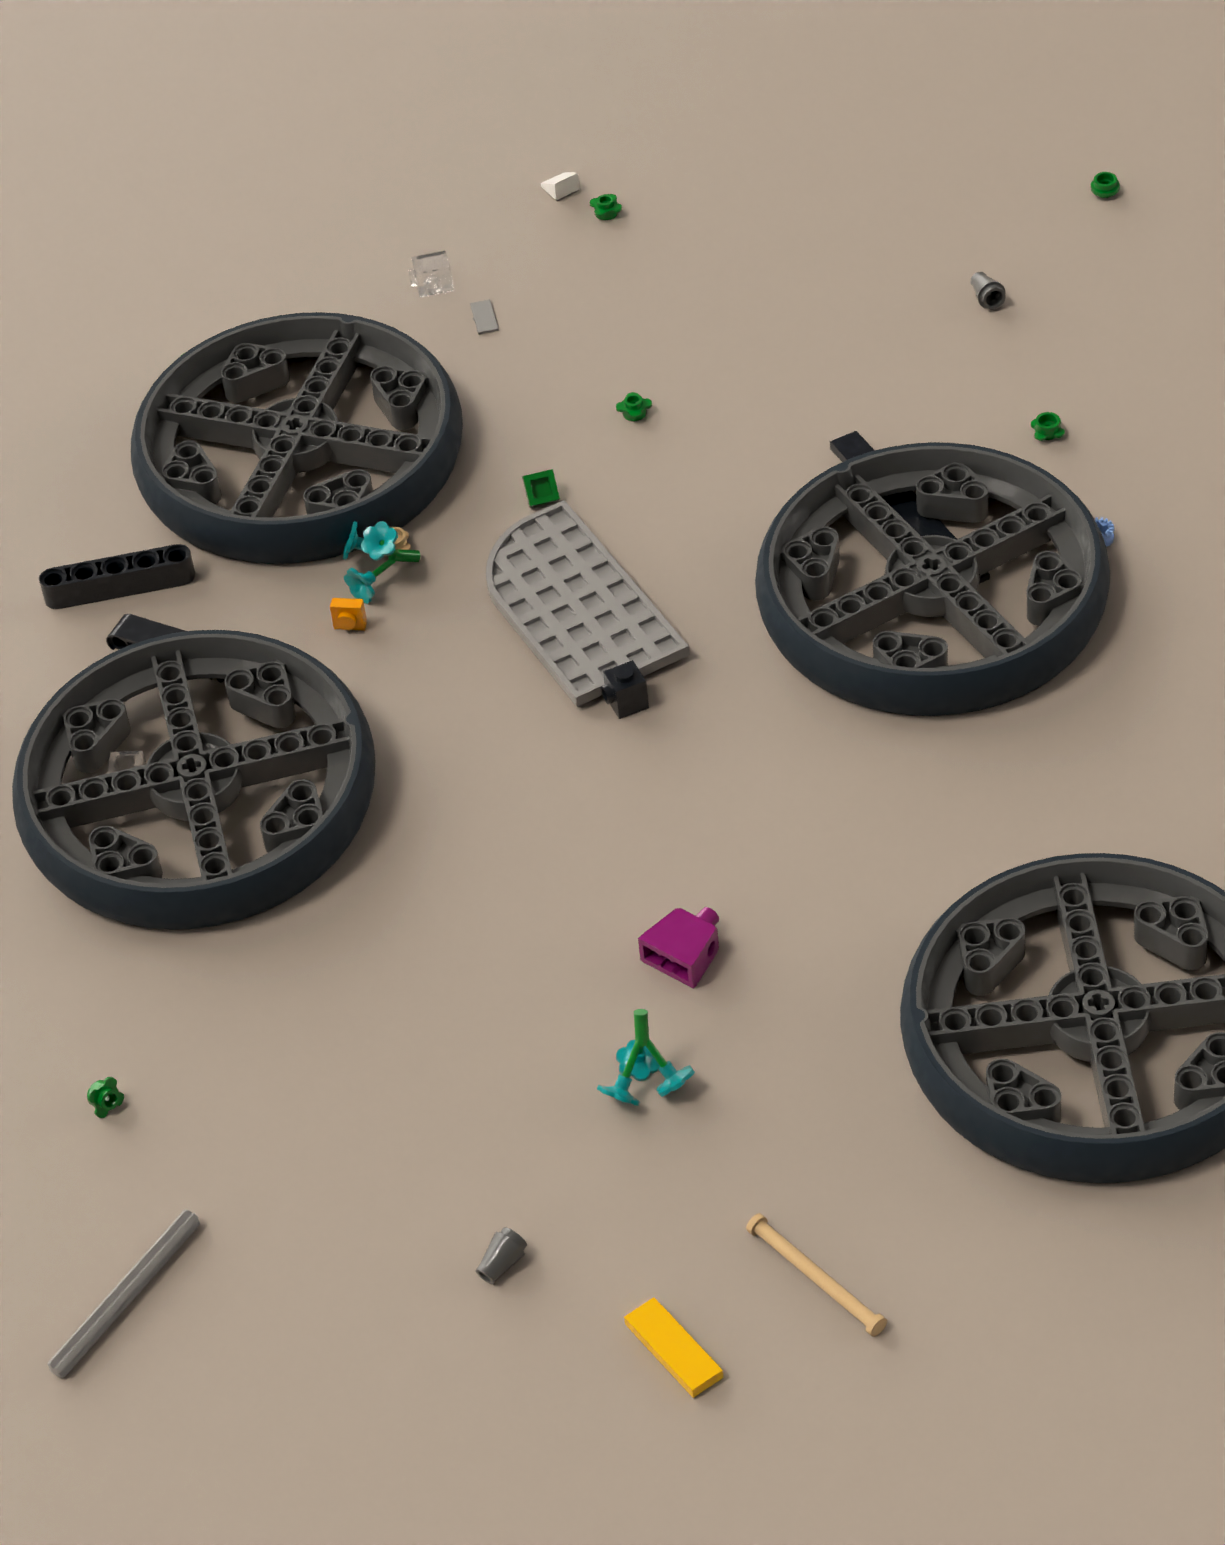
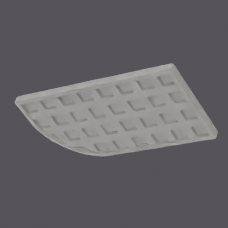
[486,500,690,707]

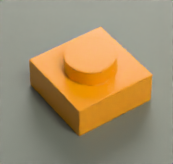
[330,598,367,631]

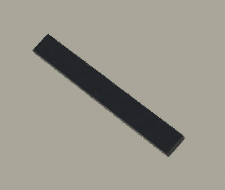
[830,431,990,584]

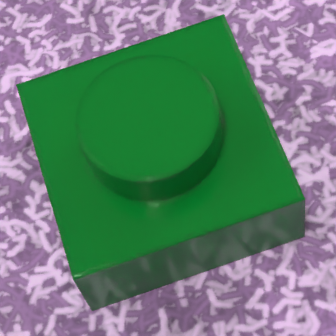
[522,469,560,507]

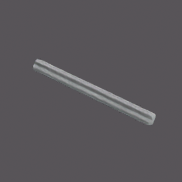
[48,1210,200,1378]

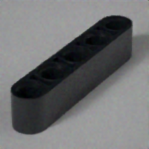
[39,544,195,609]

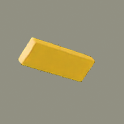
[624,1297,723,1398]

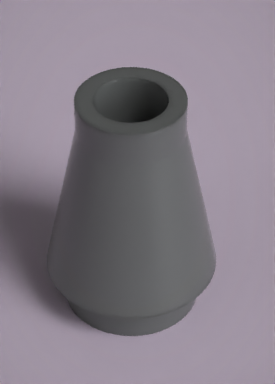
[970,272,1006,309]
[476,1227,527,1284]

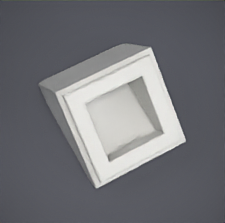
[541,172,580,200]

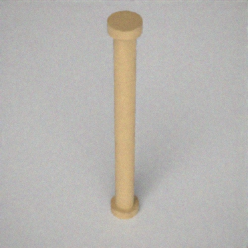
[746,1213,887,1337]

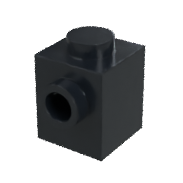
[601,660,649,719]

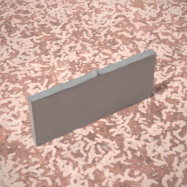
[470,299,499,335]

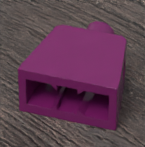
[638,907,719,989]

